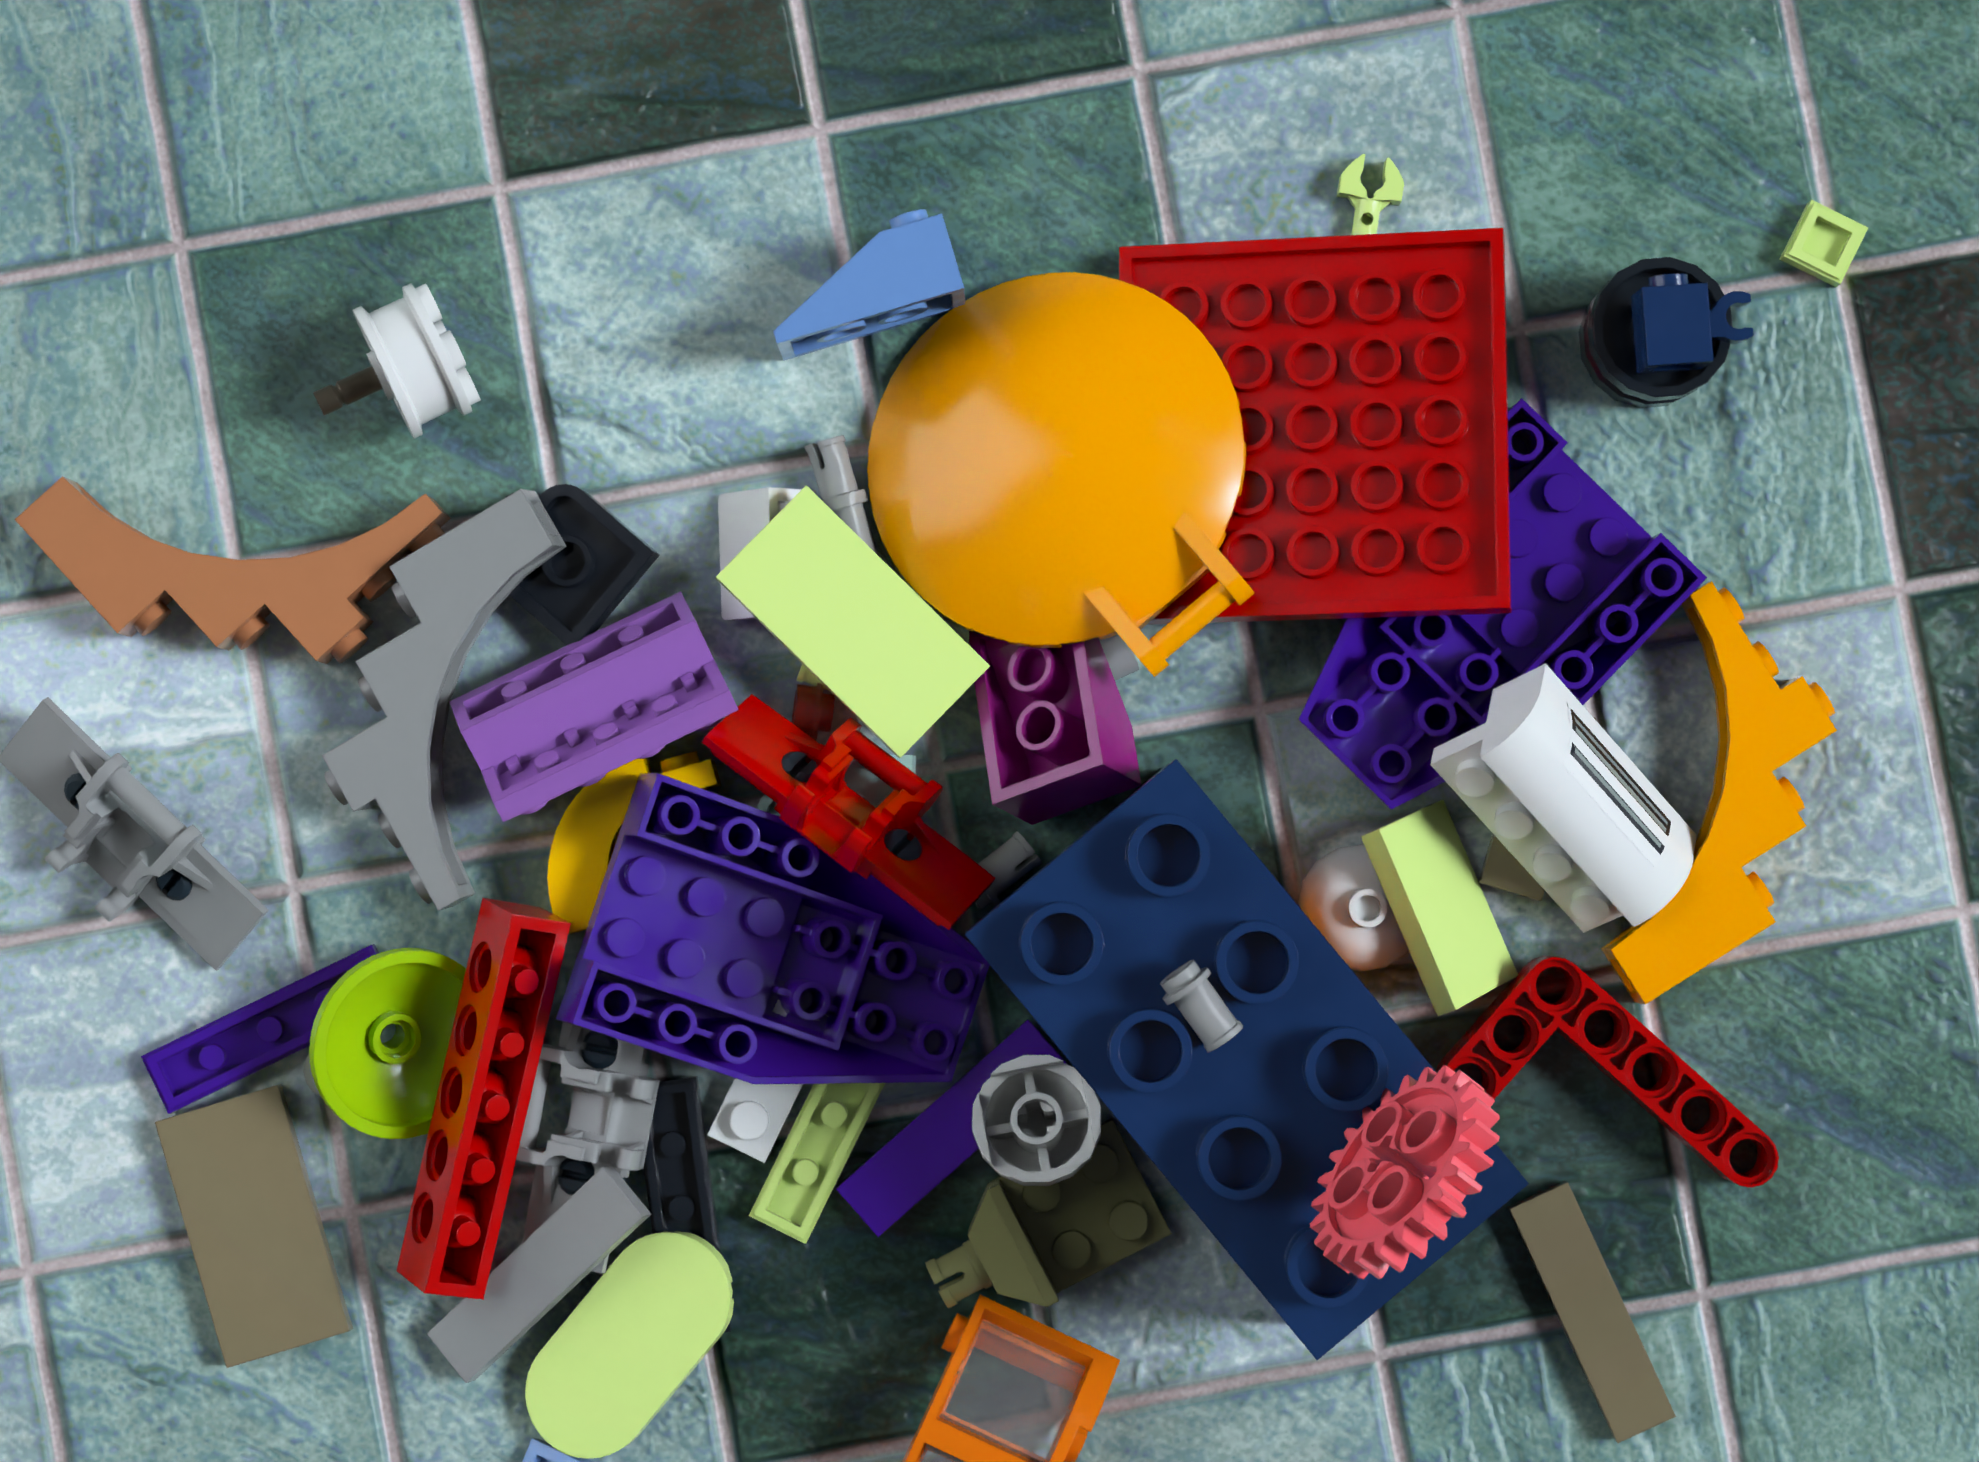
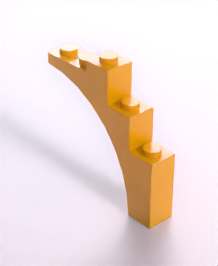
[1601,581,1837,1004]

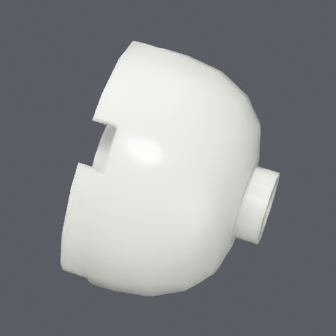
[1298,844,1409,972]
[972,1055,1101,1186]

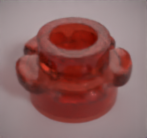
[791,683,835,740]

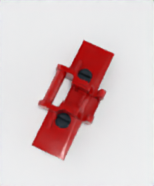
[702,694,995,930]

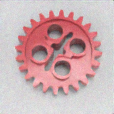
[1310,1065,1500,1280]

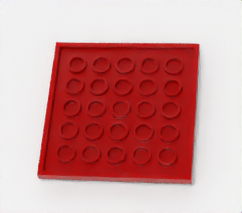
[1119,228,1512,625]

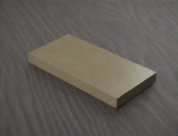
[155,1084,353,1368]

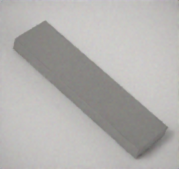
[427,1165,651,1383]

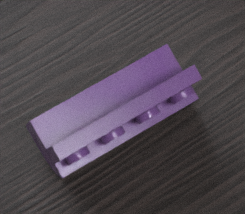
[449,591,739,822]

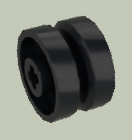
[1579,257,1733,408]

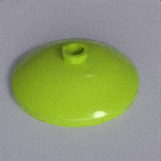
[309,948,466,1139]

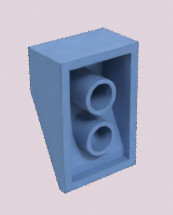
[773,209,965,361]

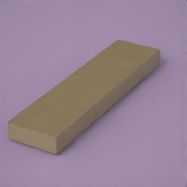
[1507,1181,1676,1443]

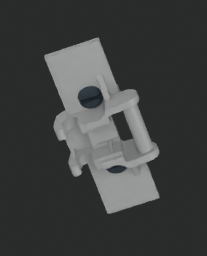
[0,697,269,971]
[516,952,660,1274]

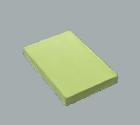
[1361,800,1518,1016]

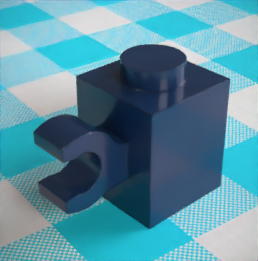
[1631,273,1754,374]

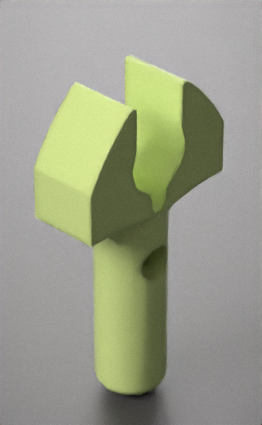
[1337,154,1404,235]

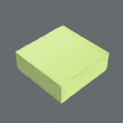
[1779,200,1868,287]

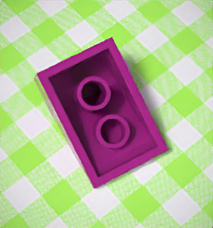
[968,630,1142,825]

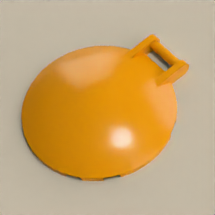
[867,272,1254,677]

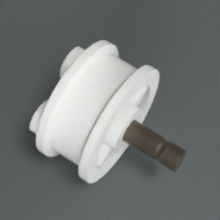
[313,283,481,439]

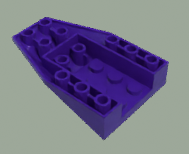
[1298,398,1707,810]
[556,773,990,1084]

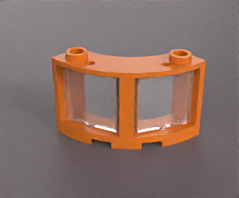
[902,1294,1120,1462]

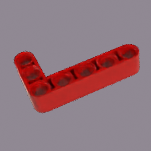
[1435,956,1779,1188]

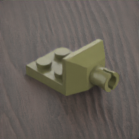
[925,1118,1172,1309]

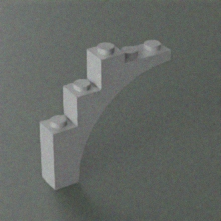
[322,489,566,911]

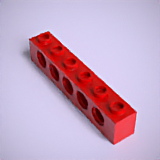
[396,898,571,1300]

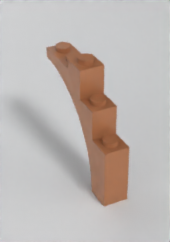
[15,476,451,664]

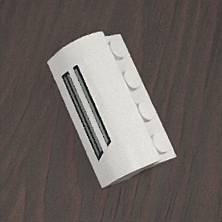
[1430,663,1697,933]

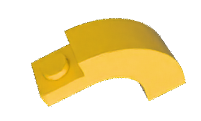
[547,751,721,935]

